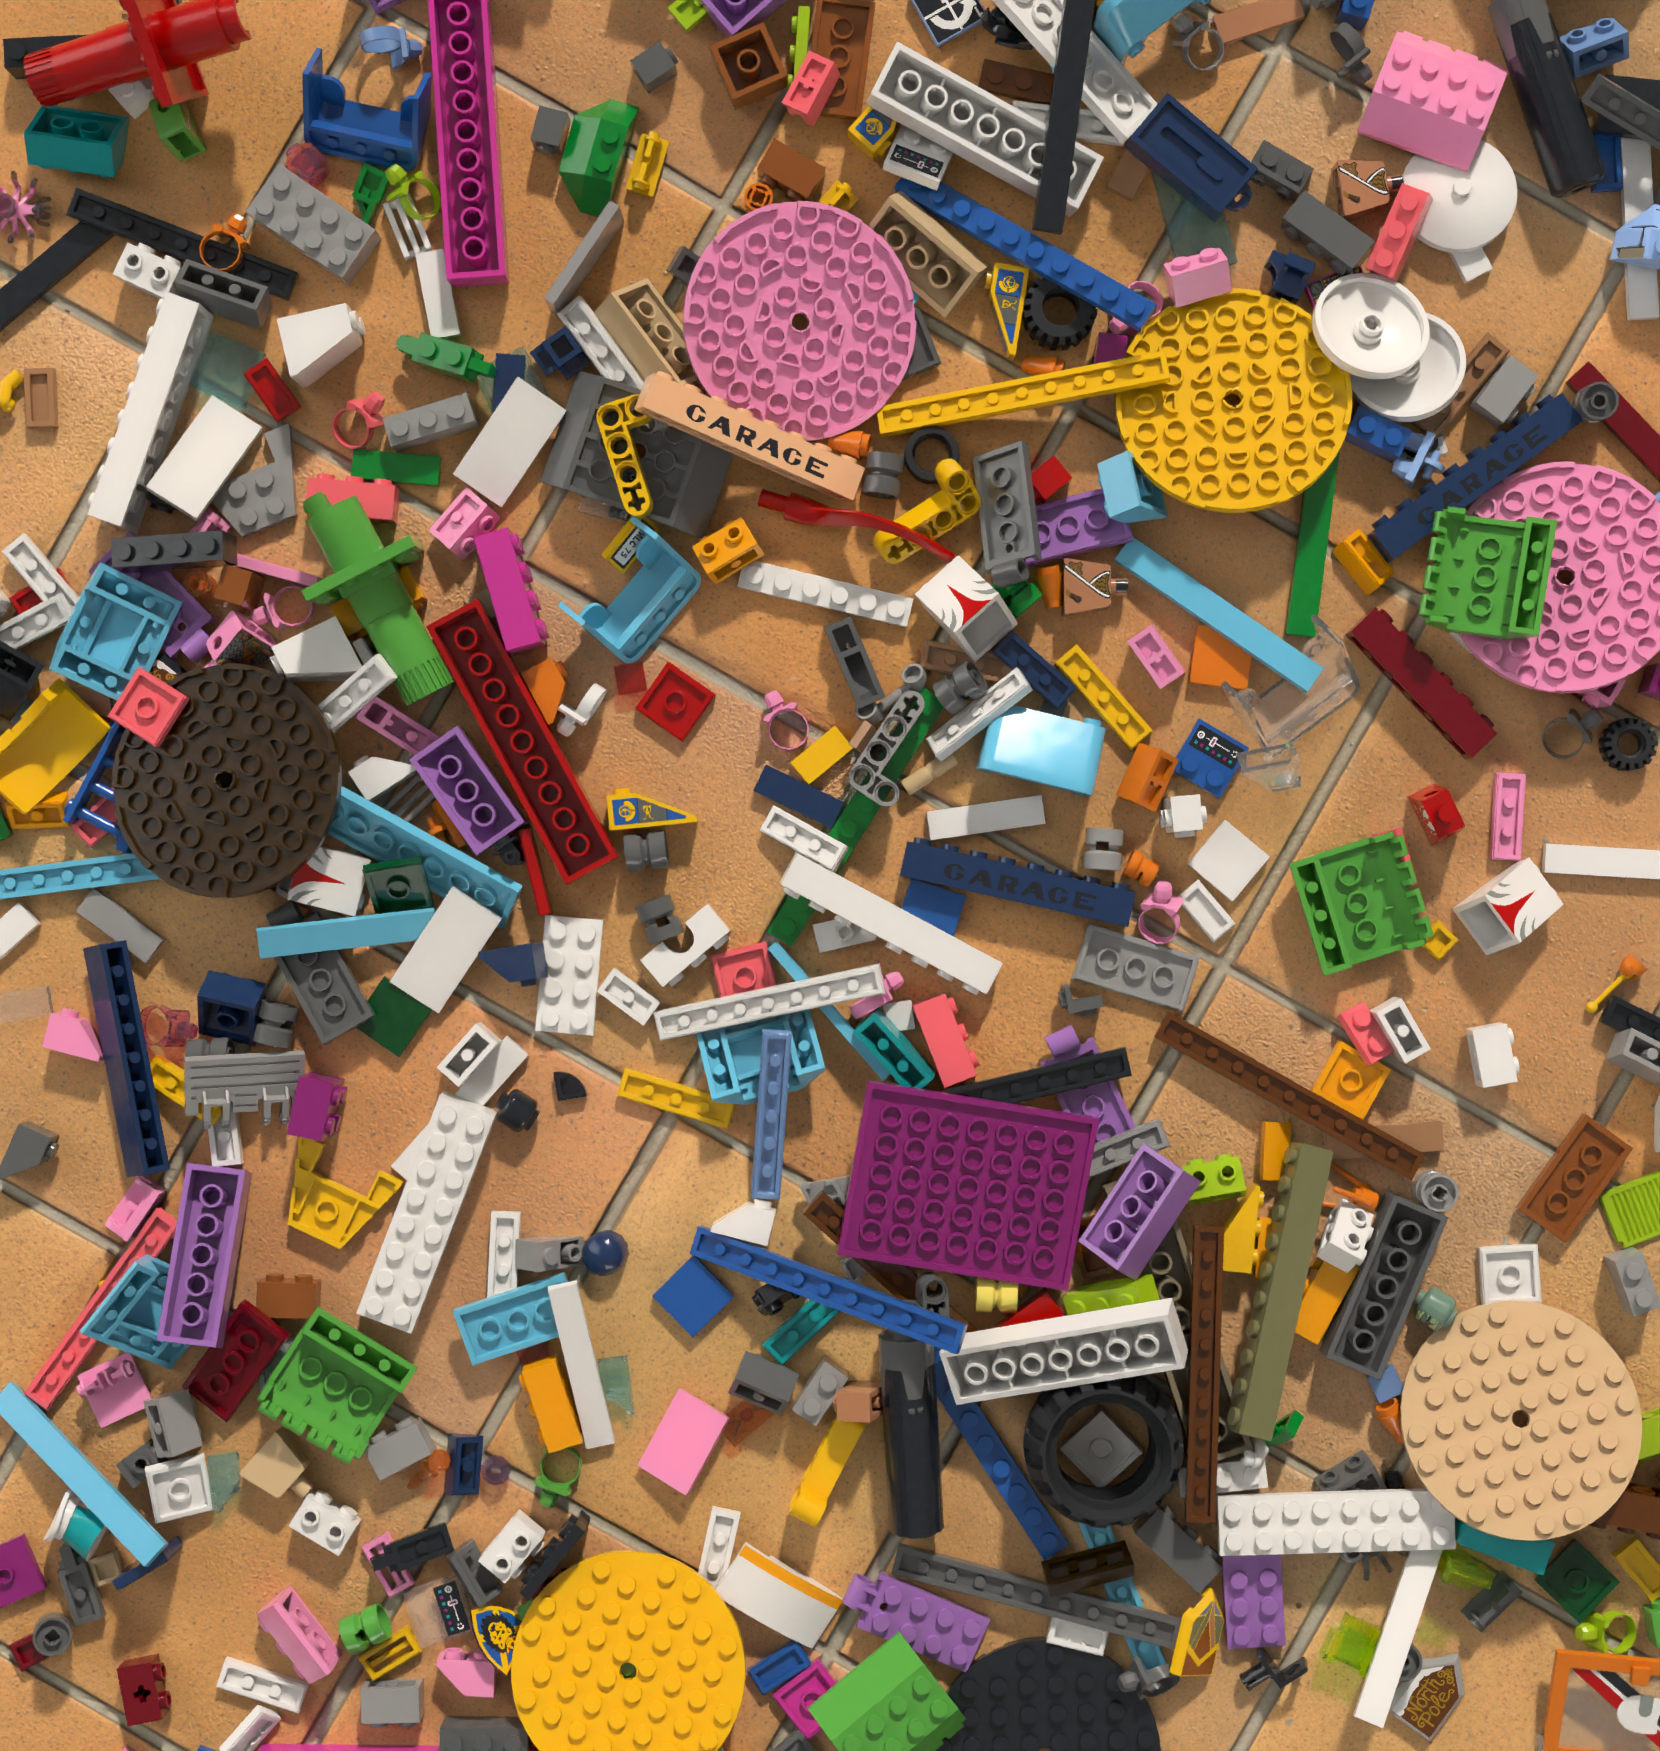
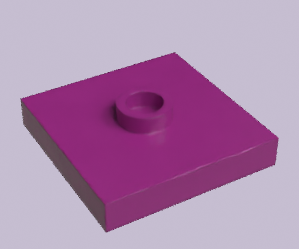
[0,1533,47,1608]

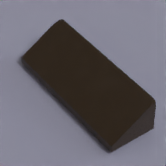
[1041,1540,1134,1597]

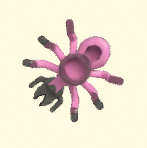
[0,171,52,244]

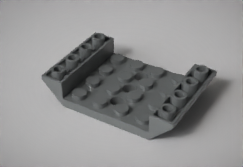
[540,371,734,538]

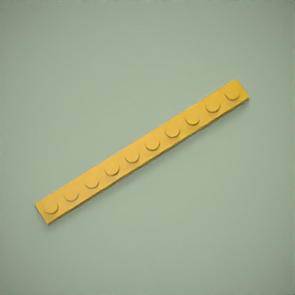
[877,350,1170,438]

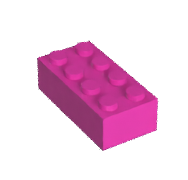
[473,527,550,656]

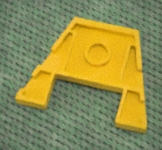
[288,1137,404,1249]

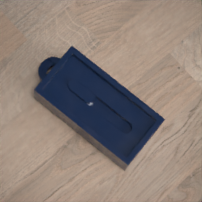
[1126,92,1258,223]

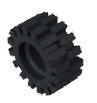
[1598,718,1658,771]

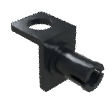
[1239,1647,1308,1691]

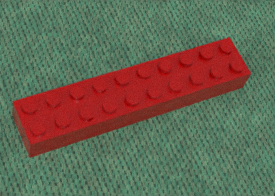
[426,598,620,885]

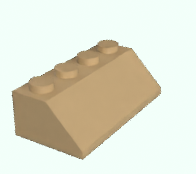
[869,190,989,318]
[594,278,700,387]

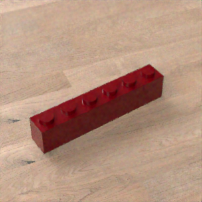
[1345,607,1497,759]

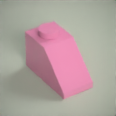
[42,1008,104,1062]

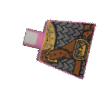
[205,610,276,668]

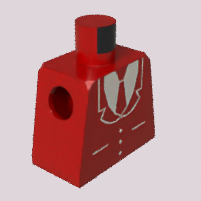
[1407,784,1465,846]

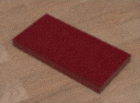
[181,1299,290,1423]

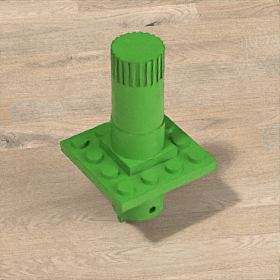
[301,491,454,706]

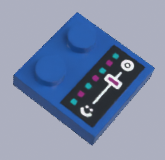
[1174,719,1249,798]

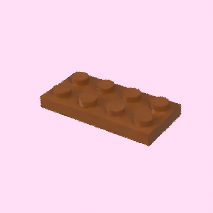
[811,0,876,120]
[1515,1113,1633,1243]

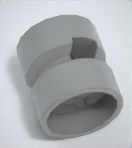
[1083,828,1124,871]
[1412,1170,1459,1212]

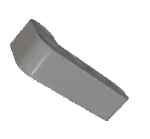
[849,691,924,807]

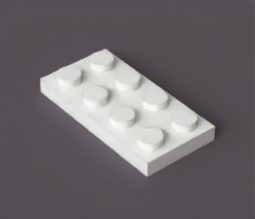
[535,915,604,1036]

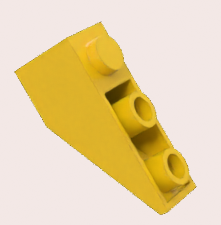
[1223,1182,1264,1274]

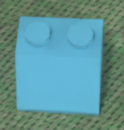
[1097,451,1168,523]

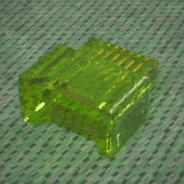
[1436,1549,1494,1590]
[1318,1611,1381,1679]

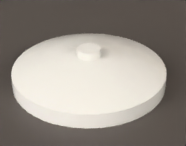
[1402,140,1517,253]
[1312,273,1430,379]
[1349,313,1466,422]

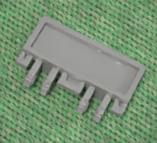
[184,1050,305,1129]

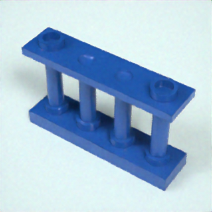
[63,721,133,854]

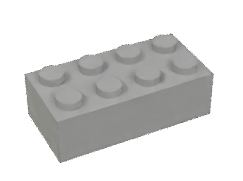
[246,163,382,286]

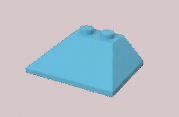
[49,563,183,700]
[696,1009,826,1105]
[80,1254,190,1370]

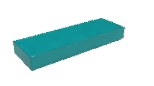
[762,1299,840,1365]

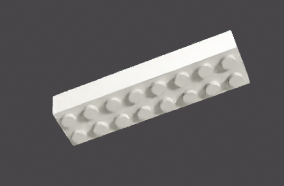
[865,42,1104,217]
[87,292,214,534]
[356,1091,498,1334]
[939,1298,1188,1405]

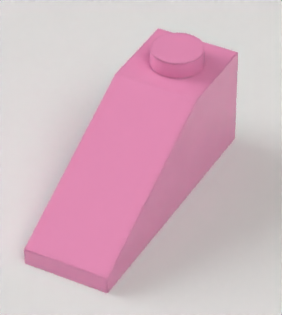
[354,695,440,755]

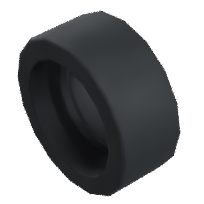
[904,426,960,484]

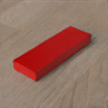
[518,828,553,916]

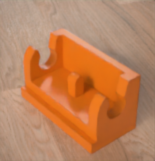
[1115,743,1179,812]

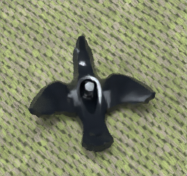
[981,6,1035,50]

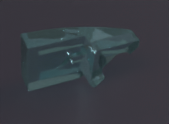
[598,1355,634,1415]
[207,1452,241,1513]

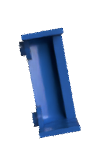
[302,48,431,172]

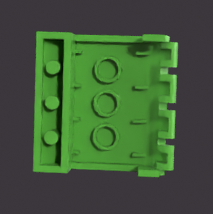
[1418,506,1557,640]
[1289,831,1434,976]
[256,1306,418,1465]
[807,1631,966,1751]

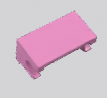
[1127,624,1186,689]
[105,1175,167,1242]

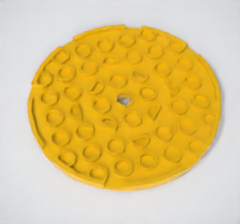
[1115,288,1352,513]
[511,1550,746,1751]

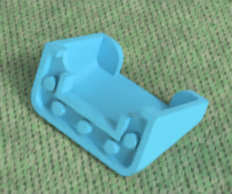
[976,703,1106,797]

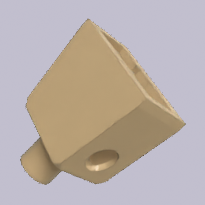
[239,1426,314,1498]

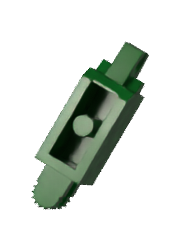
[396,333,498,383]

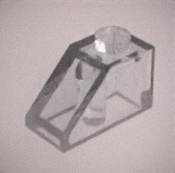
[1236,742,1301,792]

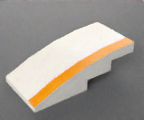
[715,1542,843,1649]

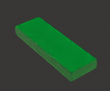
[351,449,442,487]

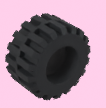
[1022,278,1098,351]

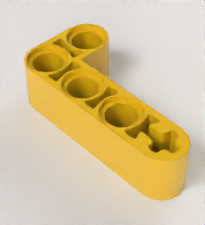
[596,394,654,519]
[873,459,981,564]
[789,1413,866,1527]

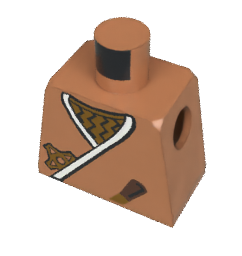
[1332,160,1404,221]
[1061,558,1128,617]

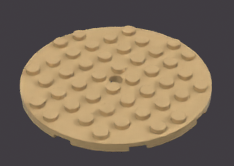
[1400,1300,1642,1541]

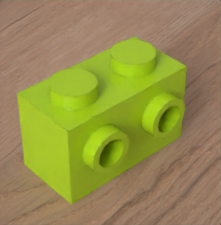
[1181,1154,1246,1206]

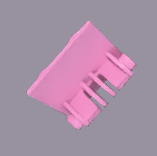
[76,1353,152,1428]

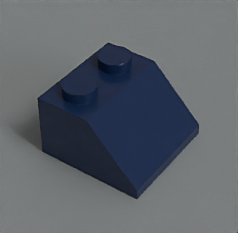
[197,970,266,1046]

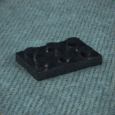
[519,1510,591,1600]

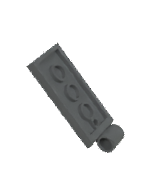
[973,440,1042,588]
[266,900,376,1045]

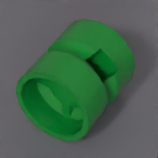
[991,581,1043,619]

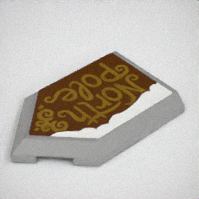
[1389,1653,1465,1741]

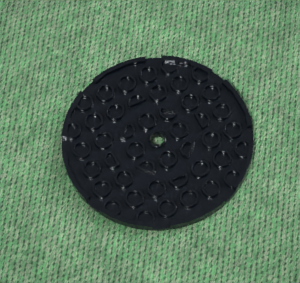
[936,1637,1161,1751]

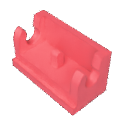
[782,51,840,127]

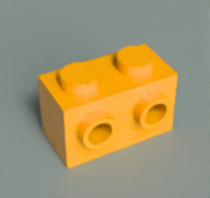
[692,516,765,585]

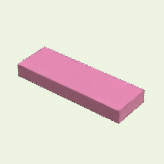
[235,554,322,587]
[1489,772,1526,861]

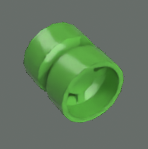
[338,1603,392,1655]

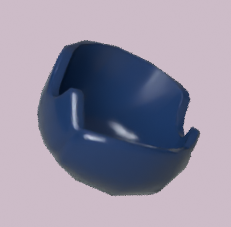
[582,1230,629,1276]

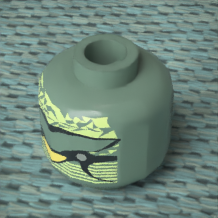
[1412,1287,1459,1331]

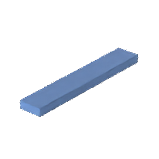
[751,1029,792,1200]

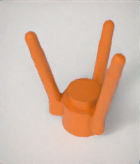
[1322,1162,1379,1214]

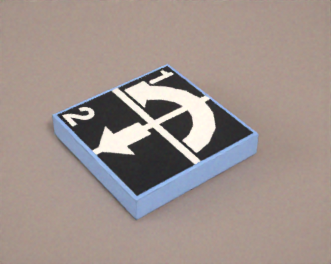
[910,0,985,48]

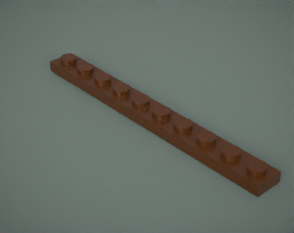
[1154,1012,1426,1180]
[1184,1224,1224,1523]

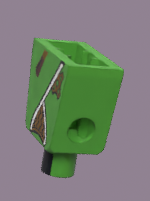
[149,99,207,162]

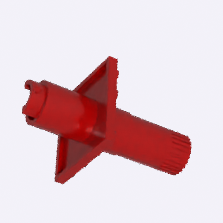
[24,0,252,108]

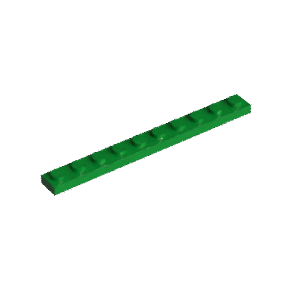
[767,687,943,947]

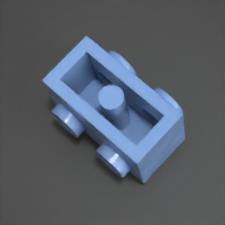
[1560,17,1629,79]

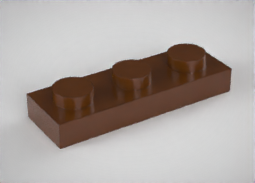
[978,59,1053,105]

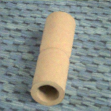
[900,754,958,796]

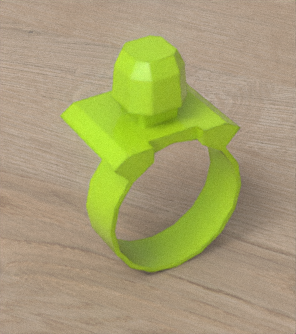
[385,164,441,221]
[1575,1610,1637,1654]

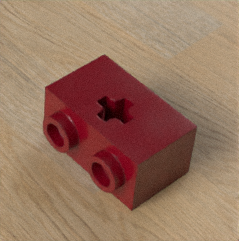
[117,1653,172,1726]

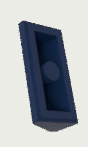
[444,1433,484,1496]

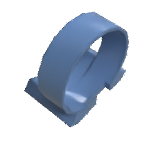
[359,26,422,69]

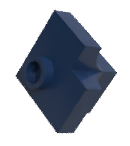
[1264,250,1316,304]
[530,326,590,381]

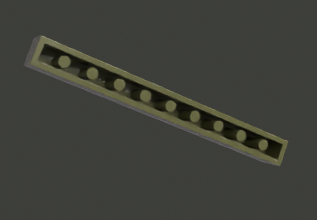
[1227,1142,1334,1441]

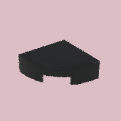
[553,1071,588,1101]

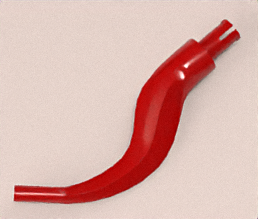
[758,489,955,563]

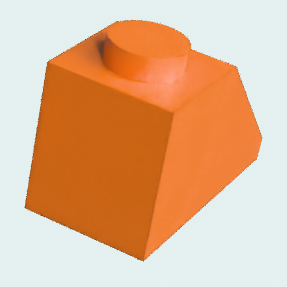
[521,657,569,727]

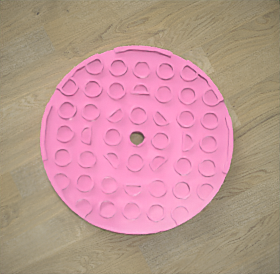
[682,201,916,441]
[1458,462,1660,693]

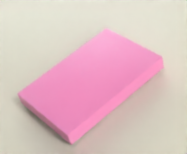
[637,1388,730,1496]

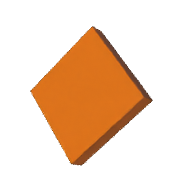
[1188,625,1252,691]

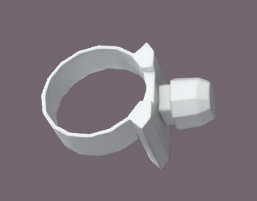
[557,683,607,737]

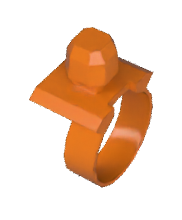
[199,214,251,273]

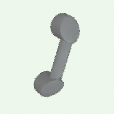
[855,663,926,724]

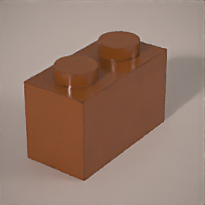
[757,138,825,202]
[214,564,266,615]
[256,1273,321,1319]

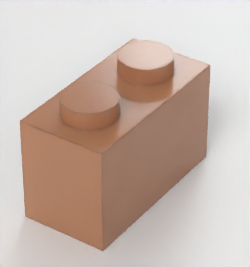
[833,1380,883,1423]

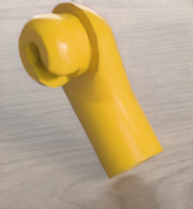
[0,368,24,413]

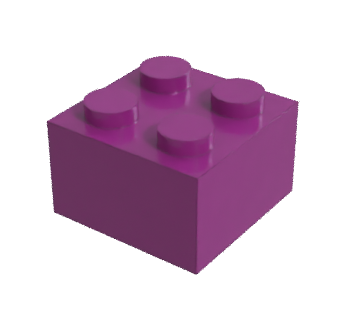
[287,1072,347,1141]

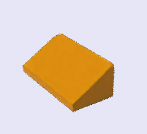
[1332,528,1395,595]
[5,791,70,829]
[1259,1120,1292,1181]

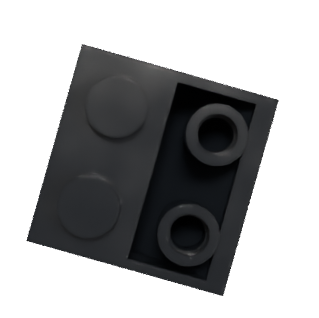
[0,641,44,722]

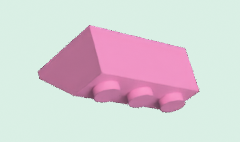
[256,1585,343,1684]

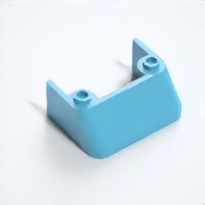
[1092,0,1211,65]
[558,516,701,664]

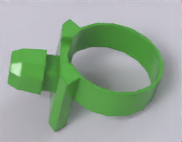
[534,1447,582,1508]

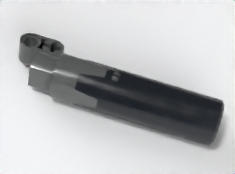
[1488,0,1606,198]
[878,1272,950,1539]

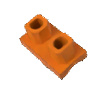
[426,800,467,850]

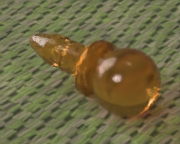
[407,1449,451,1489]

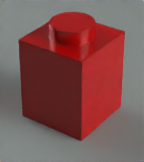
[1032,456,1072,503]

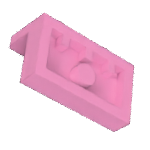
[428,487,500,560]

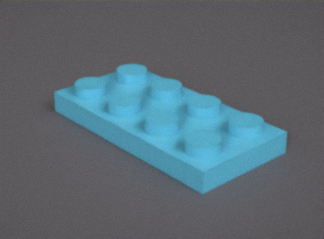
[453,1272,568,1366]

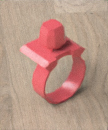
[332,392,385,449]

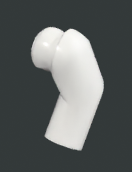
[1241,1437,1269,1469]

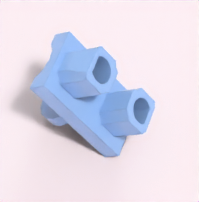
[1391,431,1445,489]

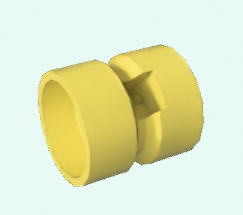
[974,1277,1018,1313]

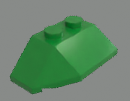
[558,99,640,217]

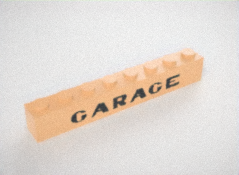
[634,371,865,503]

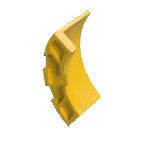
[0,678,111,814]

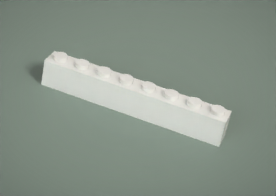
[779,852,1003,995]

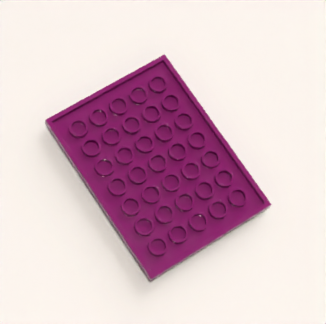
[837,1080,1099,1291]

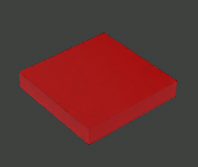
[635,661,716,742]

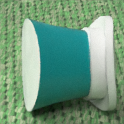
[43,1489,108,1561]

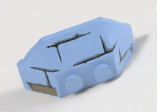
[1609,204,1660,270]

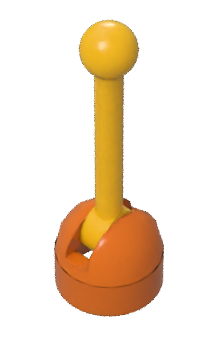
[1586,954,1647,1013]

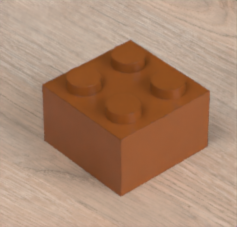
[710,22,788,110]

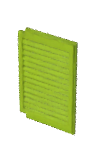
[1598,1170,1660,1249]

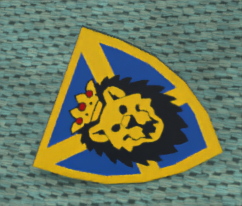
[469,1606,522,1676]

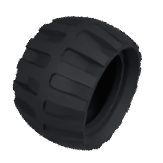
[1023,1375,1184,1528]

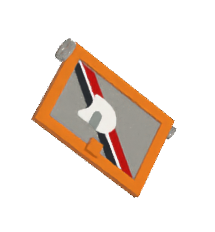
[1534,1649,1660,1751]

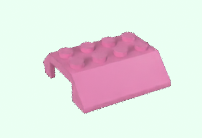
[1357,31,1508,172]

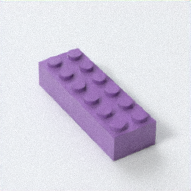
[157,1163,252,1349]

